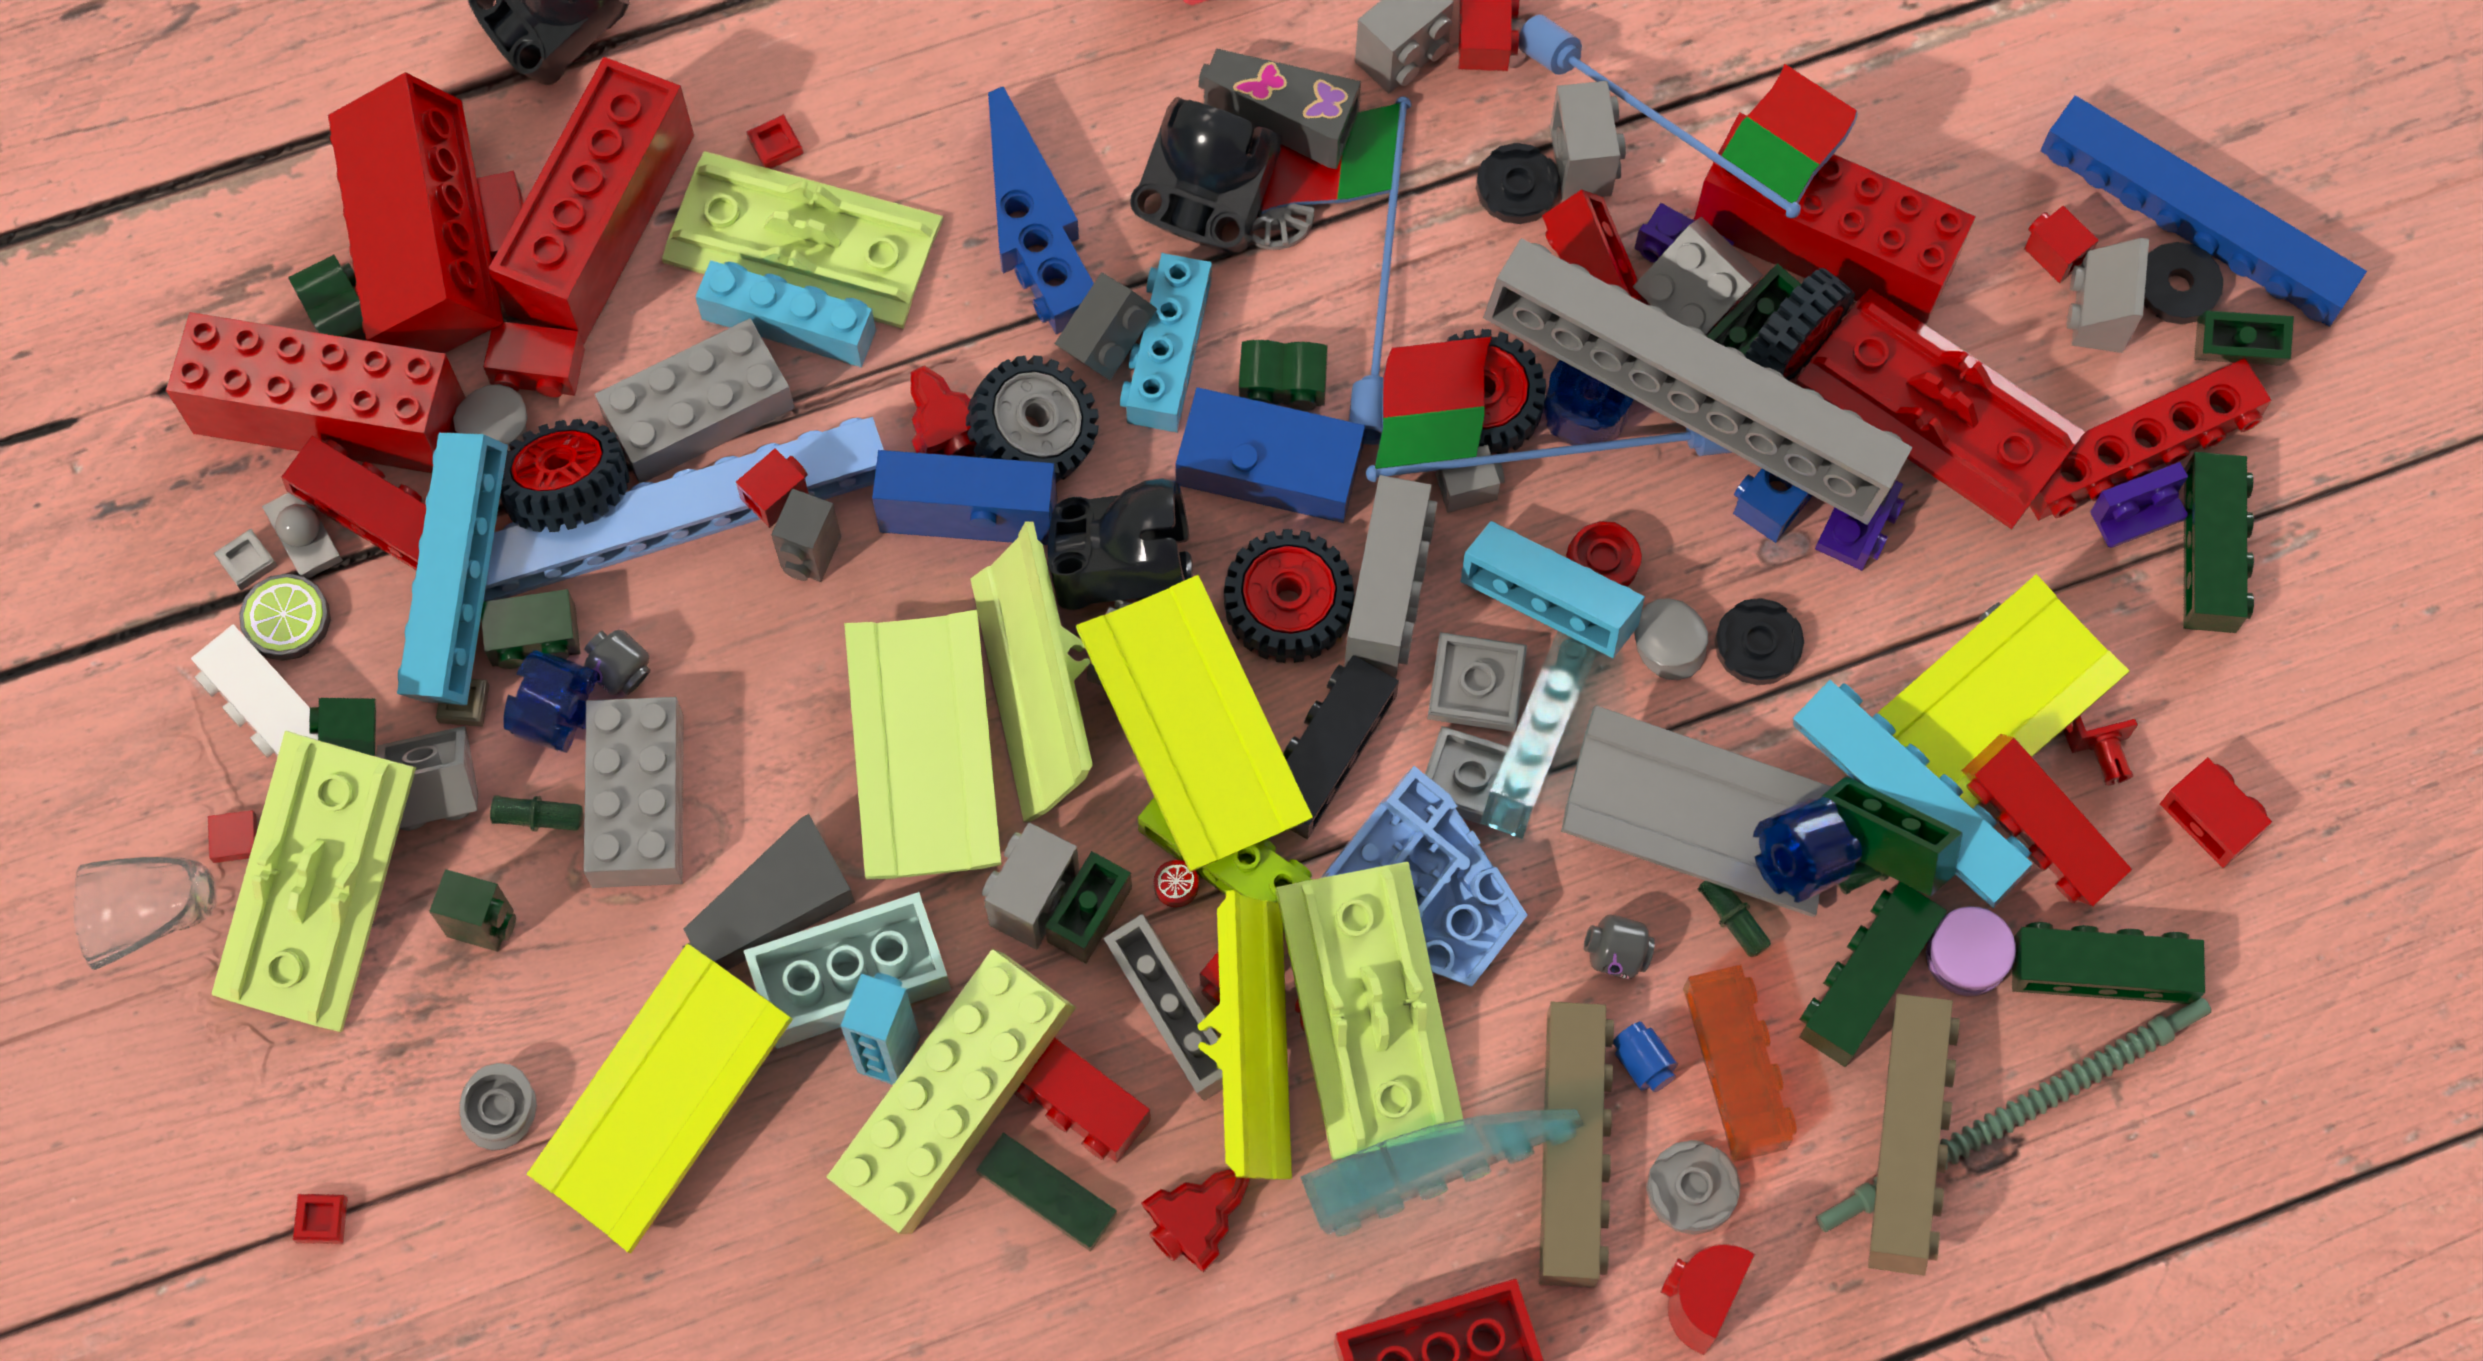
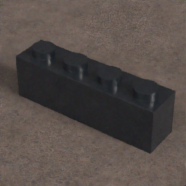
[1283,655,1399,840]

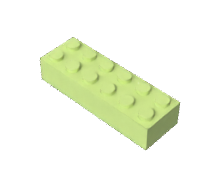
[826,949,1076,1234]

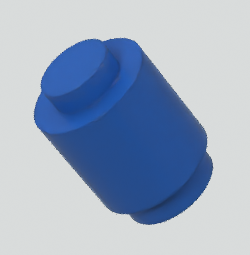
[1613,1021,1678,1092]

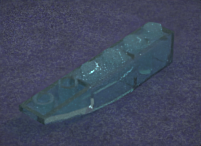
[1480,631,1598,839]
[1300,1109,1584,1237]

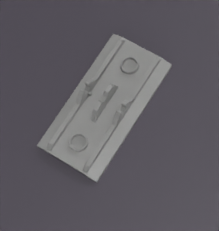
[1561,705,1832,917]

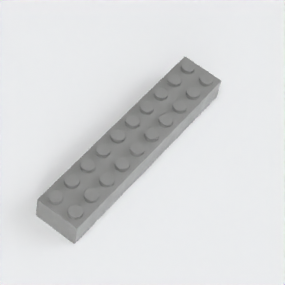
[1483,238,1913,525]

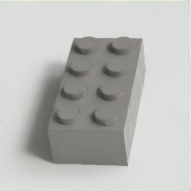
[595,318,795,483]
[1344,475,1437,678]
[584,697,683,888]

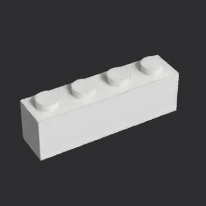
[191,624,318,758]

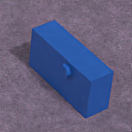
[1175,387,1365,523]
[872,450,1057,545]

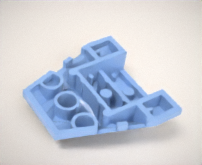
[1321,766,1528,987]

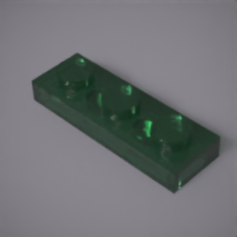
[976,1132,1117,1252]

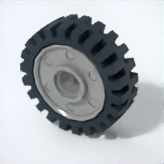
[966,355,1099,483]

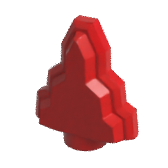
[911,365,977,457]
[1141,1169,1250,1272]

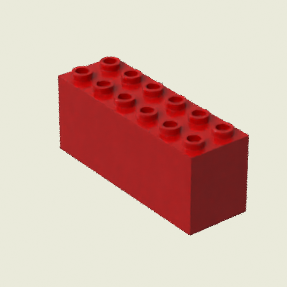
[488,56,694,345]
[328,72,503,353]
[1694,112,1976,325]
[166,312,466,473]

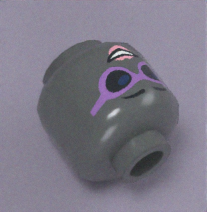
[584,629,651,695]
[1584,915,1655,979]

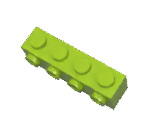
[1137,797,1312,932]

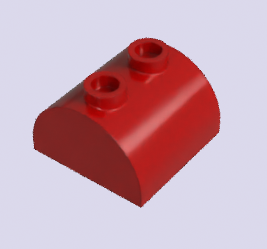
[1660,1244,1755,1355]

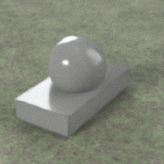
[262,492,343,579]

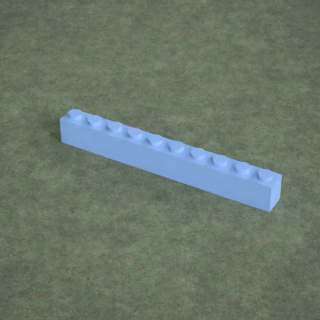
[483,417,884,602]

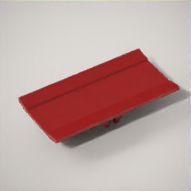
[1796,288,2085,530]

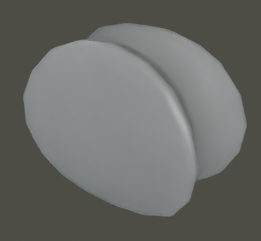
[453,384,528,451]
[1634,598,1708,680]
[459,1063,537,1151]

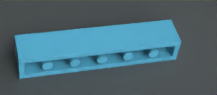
[397,433,508,705]
[1793,680,2033,909]

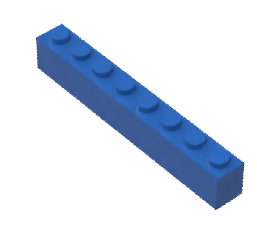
[2040,95,2367,327]

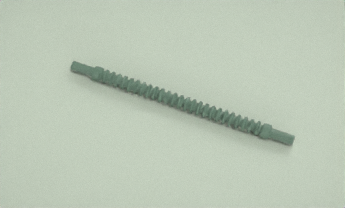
[1816,997,2212,1233]

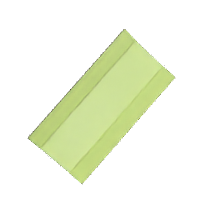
[662,151,943,329]
[970,522,1093,822]
[844,609,1002,879]
[211,731,416,1032]
[1275,862,1466,1160]

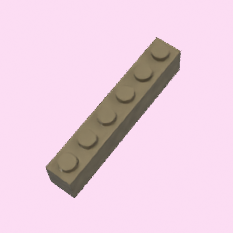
[1868,994,1960,1276]
[1539,1002,1614,1288]

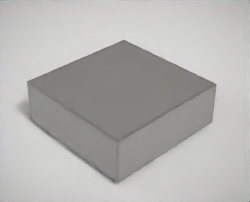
[214,529,278,591]

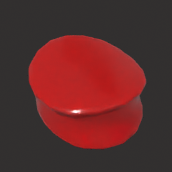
[1566,521,1642,587]

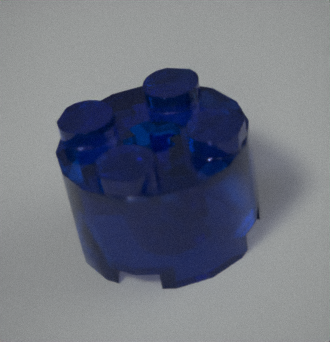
[1544,360,1633,445]
[503,650,598,753]
[1753,796,1862,903]

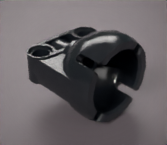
[468,0,630,85]
[1130,97,1281,253]
[1048,478,1193,610]

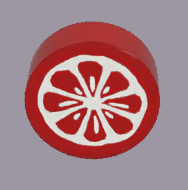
[1154,860,1199,908]

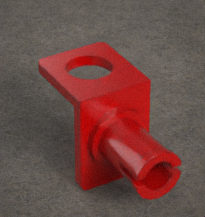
[2064,715,2138,786]

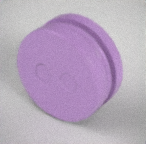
[1926,906,2016,996]

